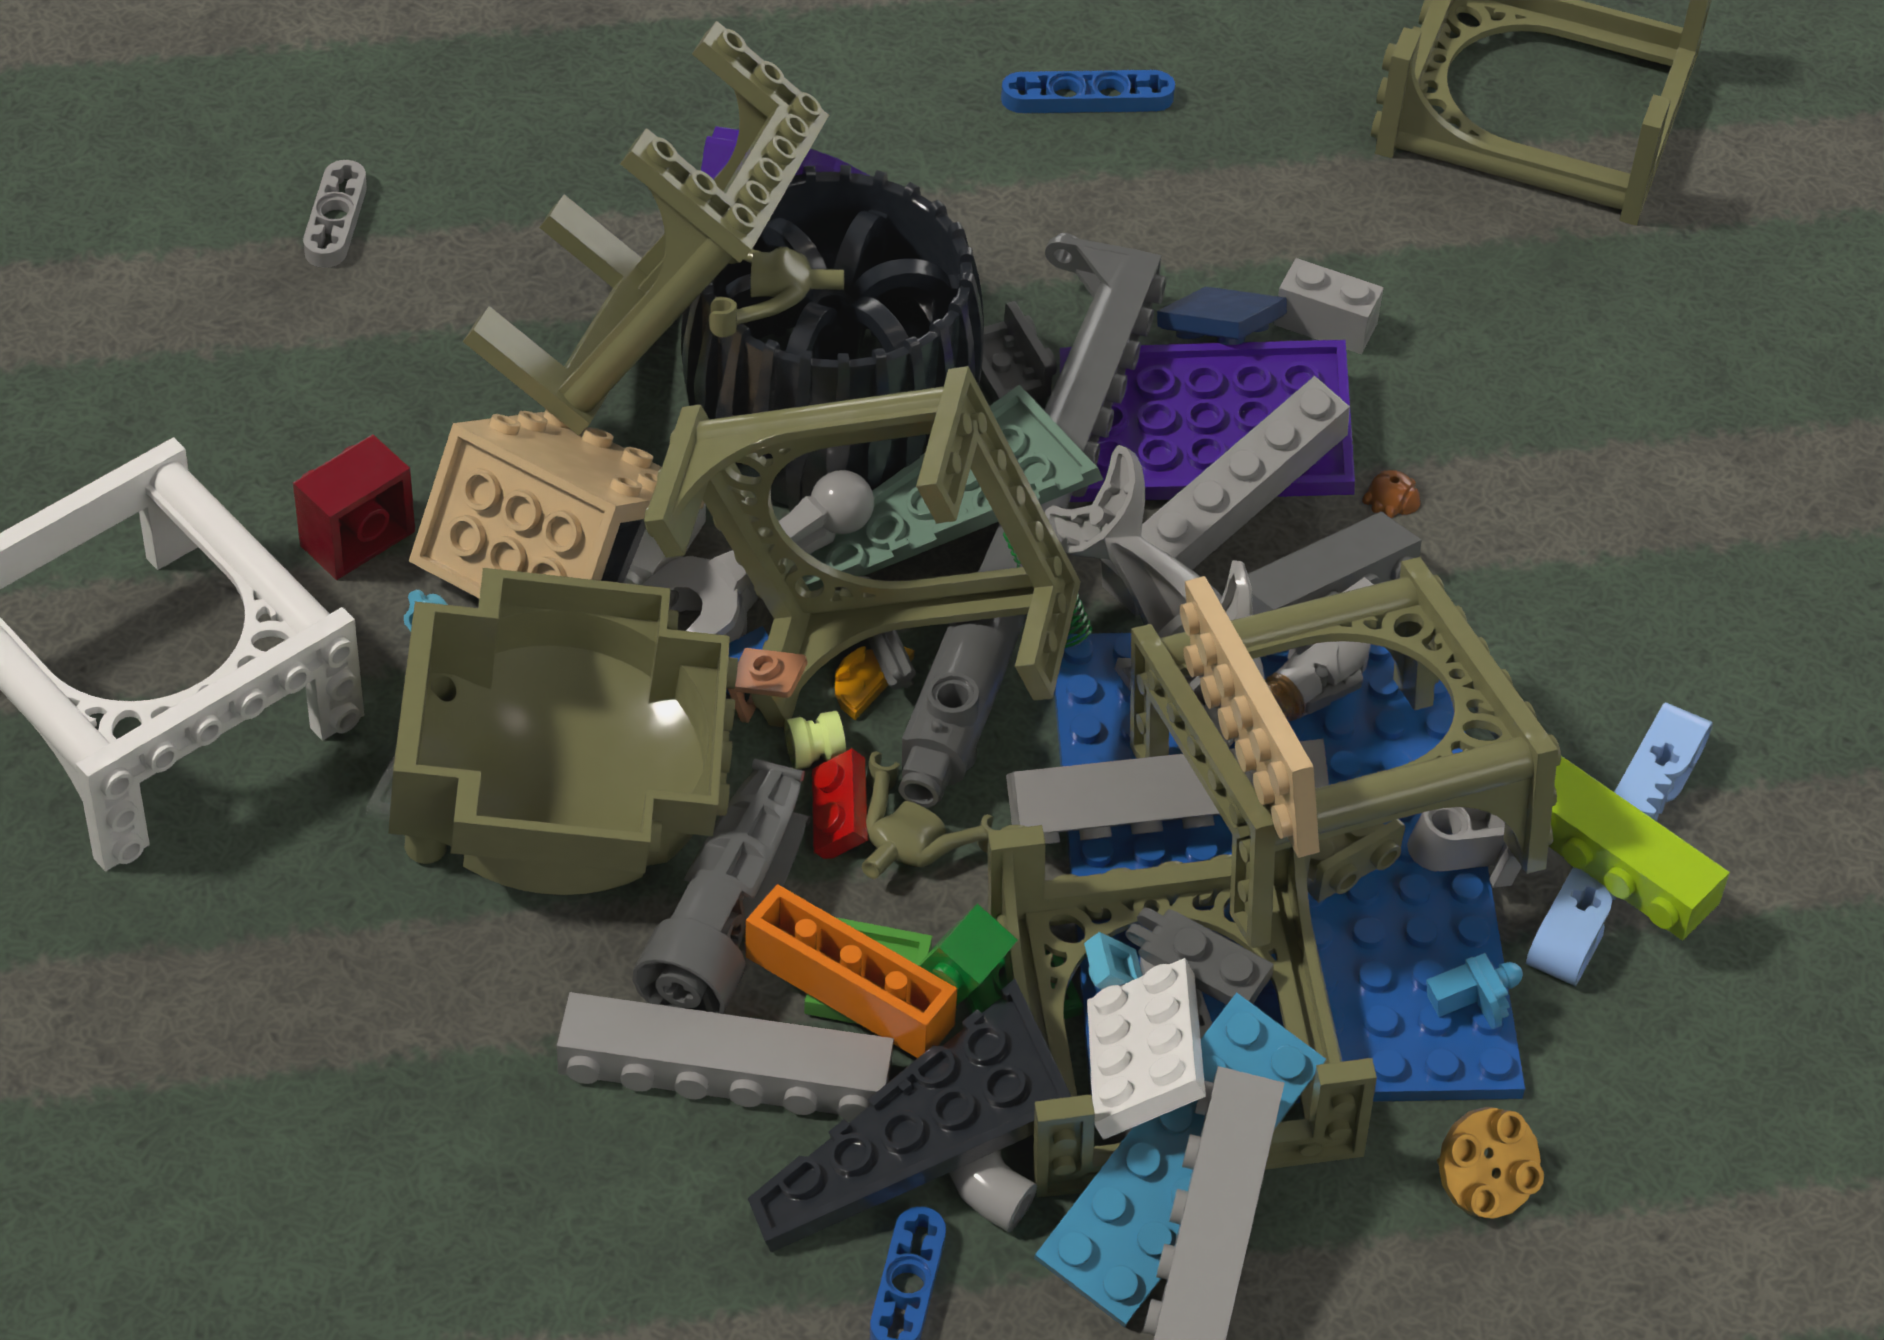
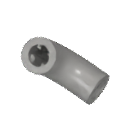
[949,1149,1037,1232]

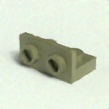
[1307,819,1405,903]

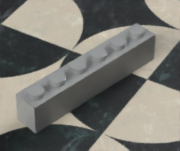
[1101,376,1350,616]
[1006,739,1329,844]
[557,992,894,1122]
[1143,1066,1285,1340]

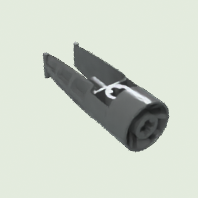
[632,759,811,1014]

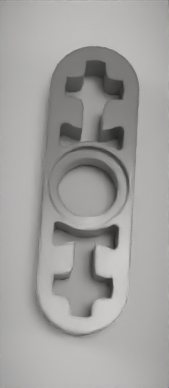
[303,160,367,268]

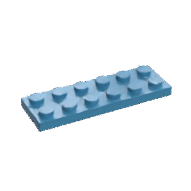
[1034,992,1326,1327]

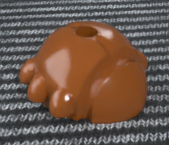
[1362,470,1421,518]

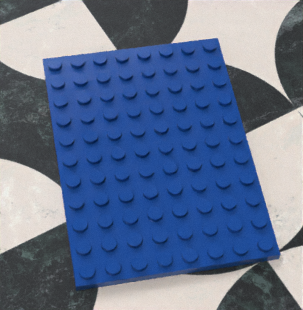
[1054,633,1525,1103]

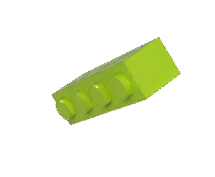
[1548,756,1730,941]

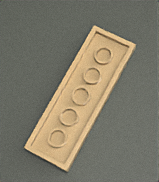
[1180,576,1320,858]

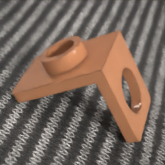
[727,648,808,723]

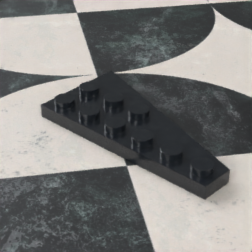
[748,979,1072,1253]

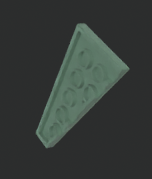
[802,385,1103,591]

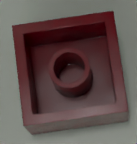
[293,434,415,580]

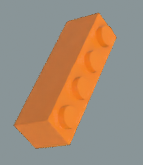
[746,884,957,1058]

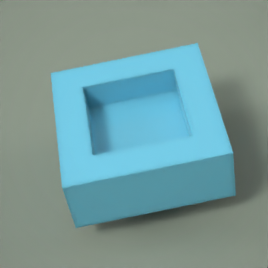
[1084,932,1142,990]

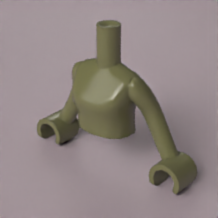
[709,247,844,337]
[862,751,1009,879]

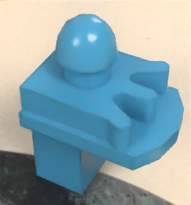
[1426,953,1523,1029]

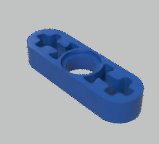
[870,1207,946,1340]

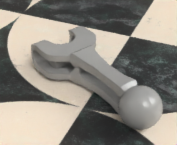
[643,470,874,643]

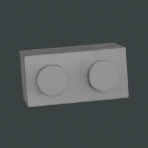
[1274,258,1384,354]

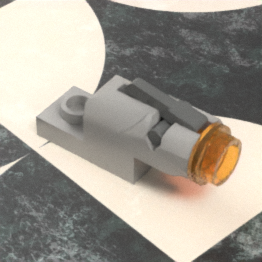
[1265,577,1374,721]

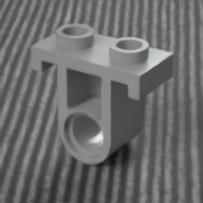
[1407,807,1521,888]

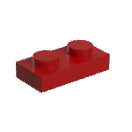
[812,748,868,859]

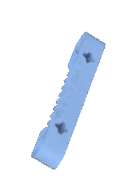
[1526,702,1713,986]

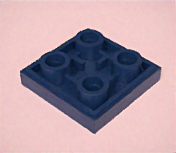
[1157,286,1287,345]

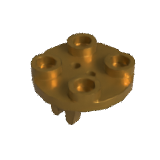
[1437,1107,1544,1219]

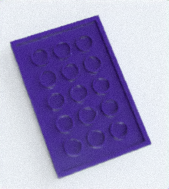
[1060,340,1355,502]

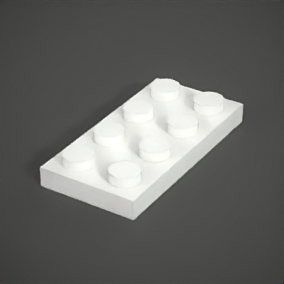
[1087,958,1206,1140]

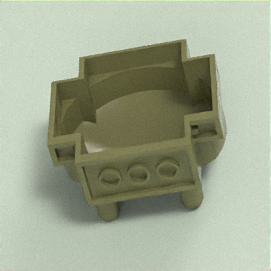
[388,568,738,895]

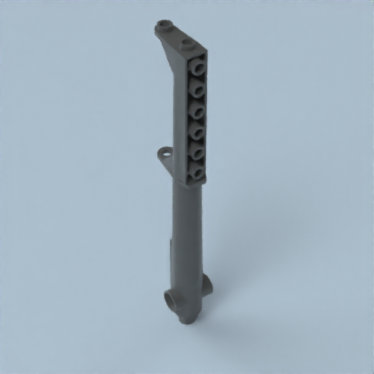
[899,233,1167,807]

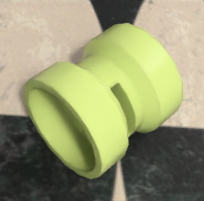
[784,711,846,769]

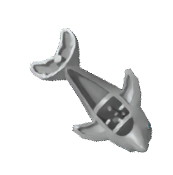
[1045,445,1264,747]

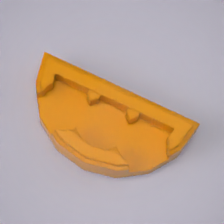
[835,646,914,720]

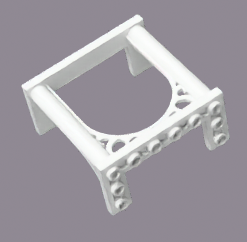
[0,437,364,872]

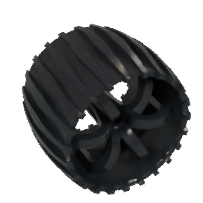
[681,165,984,512]

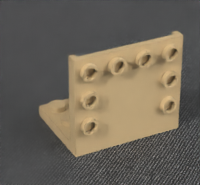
[409,410,704,598]

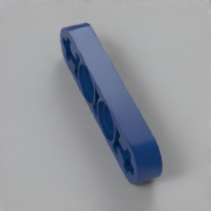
[1001,70,1175,113]

